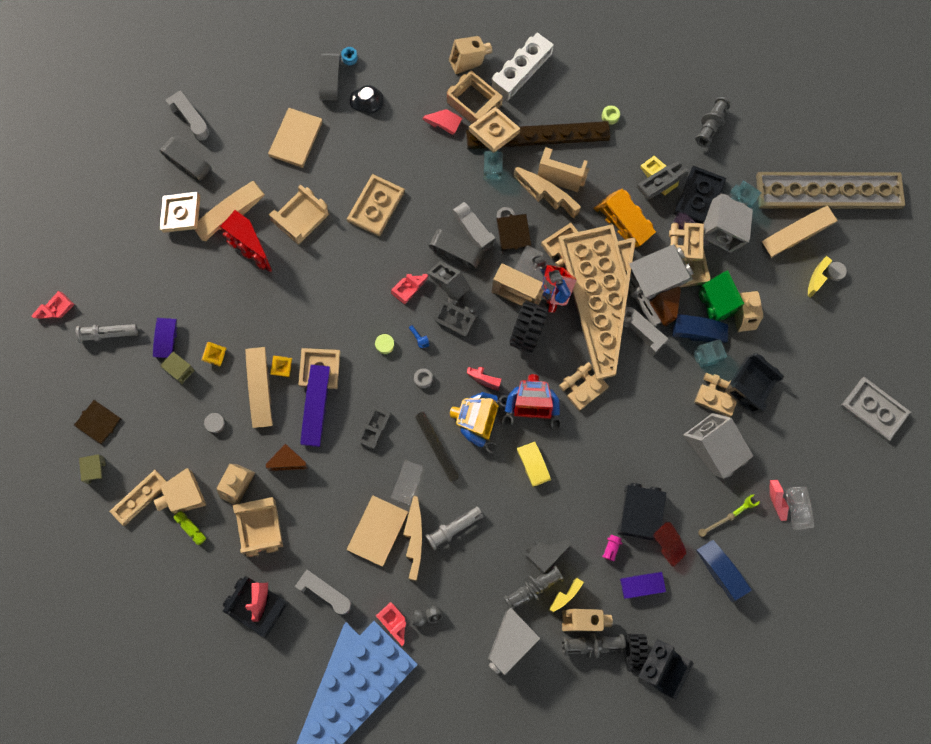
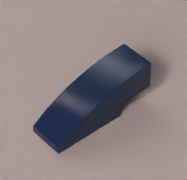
[673,314,728,343]
[696,540,752,602]

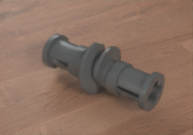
[695,97,731,147]
[503,565,564,611]
[561,632,626,659]

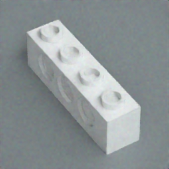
[491,32,554,102]

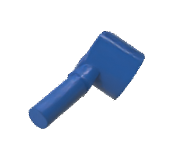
[409,325,429,349]

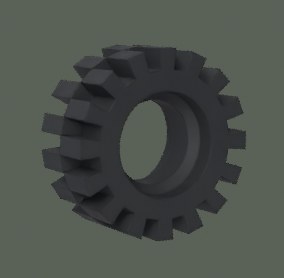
[625,633,648,672]

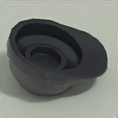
[350,85,384,114]

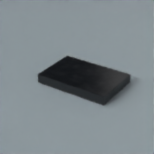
[674,166,727,224]

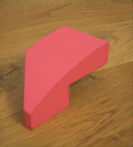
[422,109,462,135]
[391,274,428,304]
[32,291,75,319]
[467,367,501,391]
[769,480,789,521]
[245,583,268,622]
[376,602,406,646]

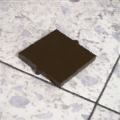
[496,214,531,250]
[74,400,121,445]

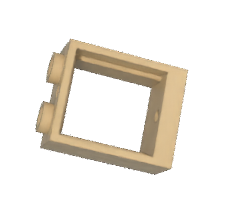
[447,70,503,124]
[492,264,544,306]

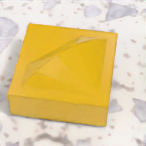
[201,342,227,367]
[270,355,292,377]

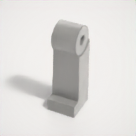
[166,90,209,141]
[452,202,495,252]
[623,307,668,357]
[295,570,351,615]

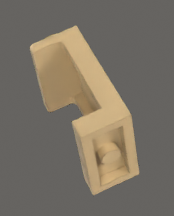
[538,147,589,192]
[269,185,329,245]
[233,497,283,557]

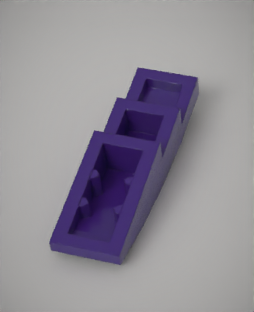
[300,365,331,447]

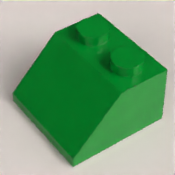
[698,270,744,322]

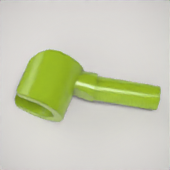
[733,495,760,517]

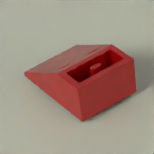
[220,210,272,272]

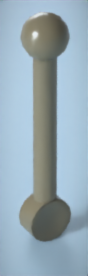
[698,513,735,537]

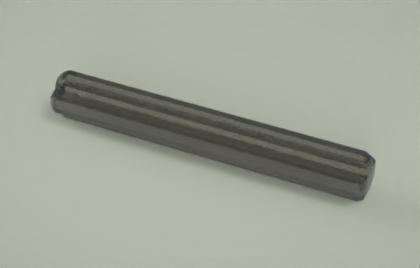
[415,412,459,482]

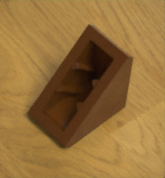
[650,287,681,327]
[266,444,308,471]

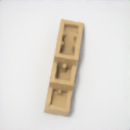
[514,167,581,218]
[194,181,265,241]
[761,205,838,258]
[245,347,273,428]
[403,496,422,582]

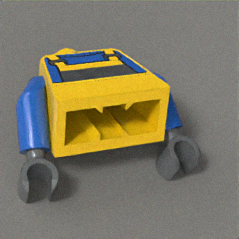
[450,392,507,454]

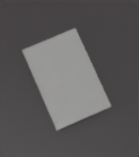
[840,377,911,442]

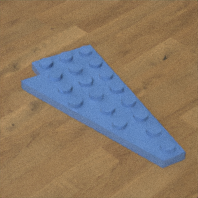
[297,621,418,744]

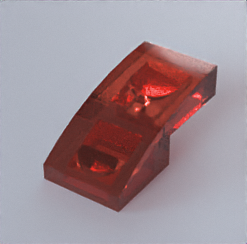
[653,522,687,567]

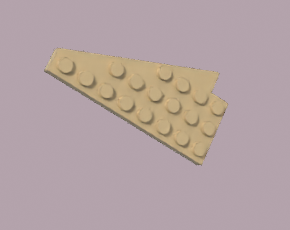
[558,224,635,380]

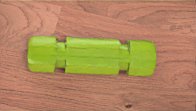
[174,511,206,545]

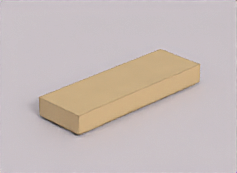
[109,470,167,526]

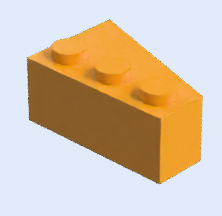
[593,189,656,248]

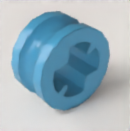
[341,47,358,65]

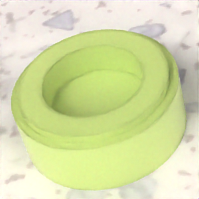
[602,106,620,125]
[375,334,394,354]

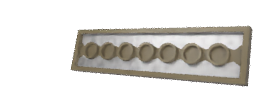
[756,172,905,209]

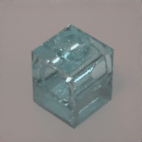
[483,150,503,180]
[730,180,762,208]
[694,339,727,368]

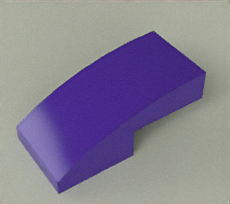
[153,318,177,358]
[620,572,666,599]

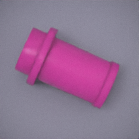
[602,535,623,561]

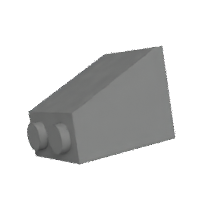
[703,194,753,253]
[629,244,694,300]
[683,413,753,479]
[488,608,540,675]

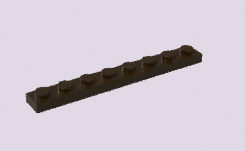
[466,121,610,149]

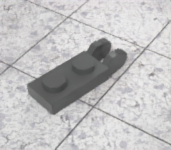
[637,161,689,200]

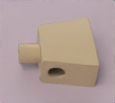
[449,36,492,74]
[735,291,763,332]
[217,464,255,505]
[154,468,207,514]
[562,609,613,632]

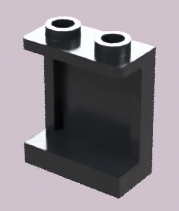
[725,353,784,415]
[617,483,667,541]
[222,576,289,638]
[638,639,694,700]

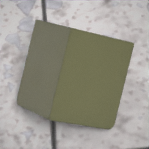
[160,352,195,384]
[79,454,106,484]

